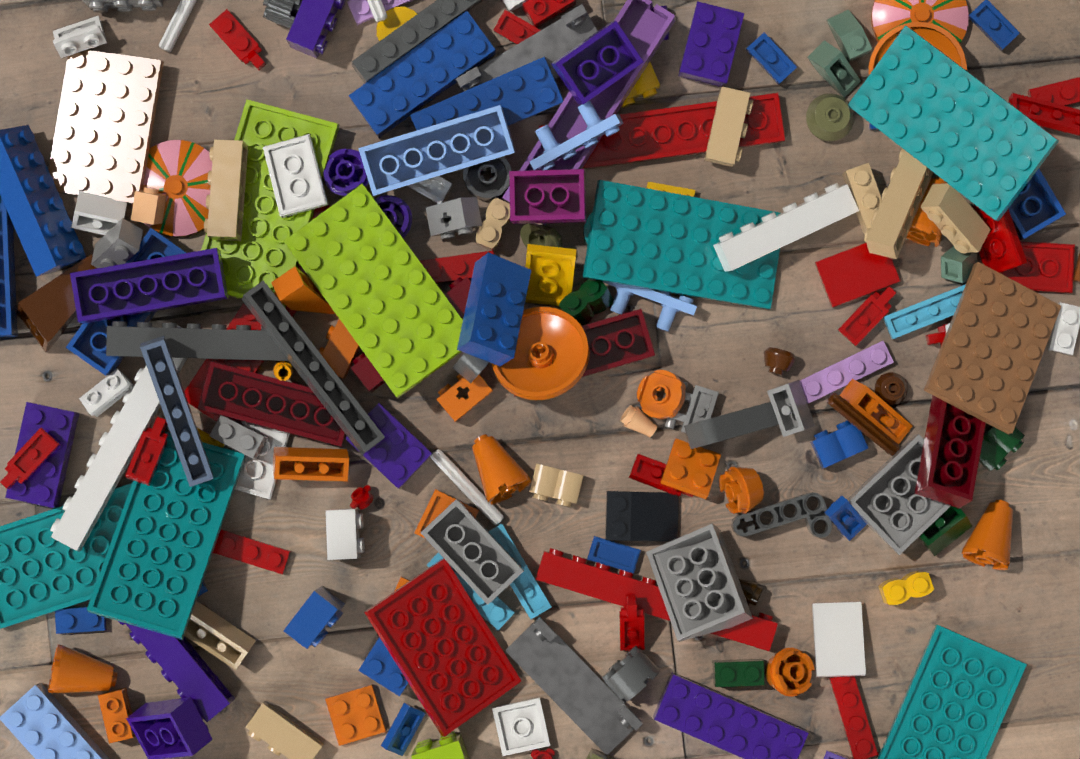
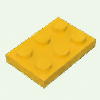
[525,244,577,306]

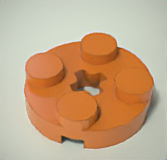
[637,370,686,419]

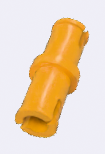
[273,361,293,381]

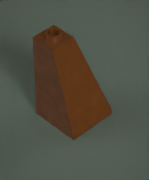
[17,254,97,353]

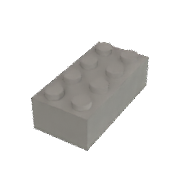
[421,498,524,605]

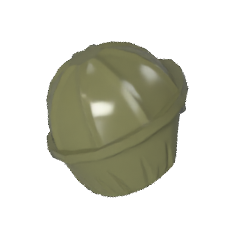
[520,223,563,248]

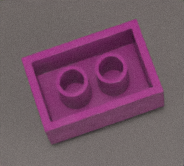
[509,169,586,224]

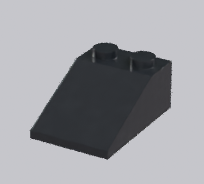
[605,491,679,541]

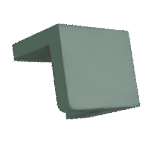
[941,245,977,283]

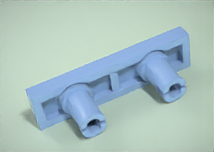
[529,101,623,170]
[602,281,697,332]

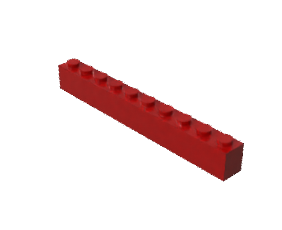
[535,548,778,652]

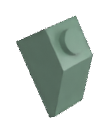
[826,9,872,63]
[807,40,861,98]

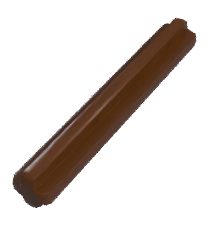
[827,393,900,456]

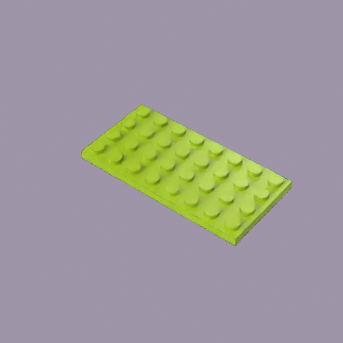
[201,99,340,307]
[283,184,463,398]

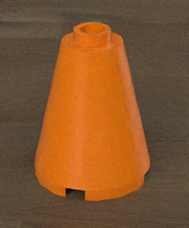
[906,176,947,247]
[472,434,531,505]
[961,500,1013,570]
[48,644,118,693]

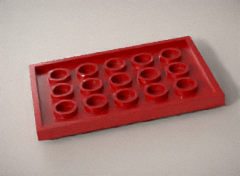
[364,558,521,737]

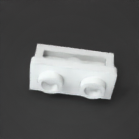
[53,16,107,58]
[79,368,134,417]

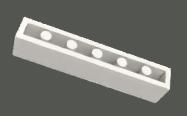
[713,183,859,272]

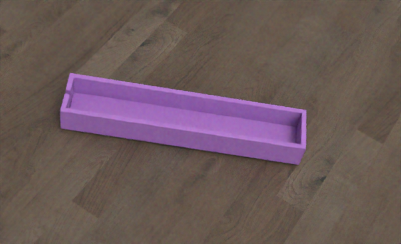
[502,0,676,226]

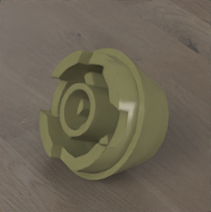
[806,93,854,141]

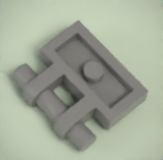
[665,381,719,433]

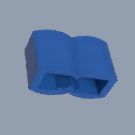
[810,420,868,469]

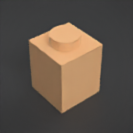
[131,187,167,225]

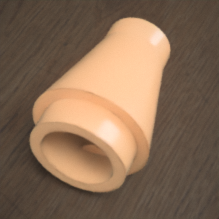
[620,405,658,438]

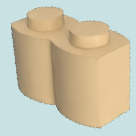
[476,198,510,251]
[529,464,584,507]

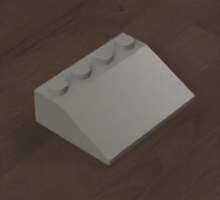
[847,434,951,555]
[646,524,753,642]

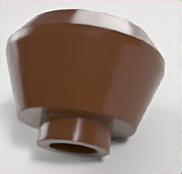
[764,347,796,376]
[874,372,908,405]

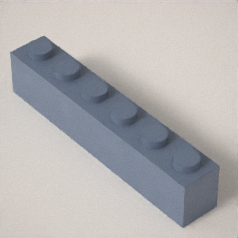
[140,336,214,487]

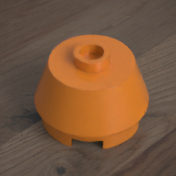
[719,467,764,514]
[765,647,814,697]

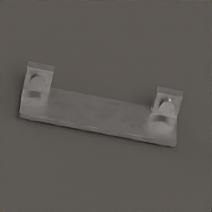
[456,4,597,91]
[506,617,643,755]

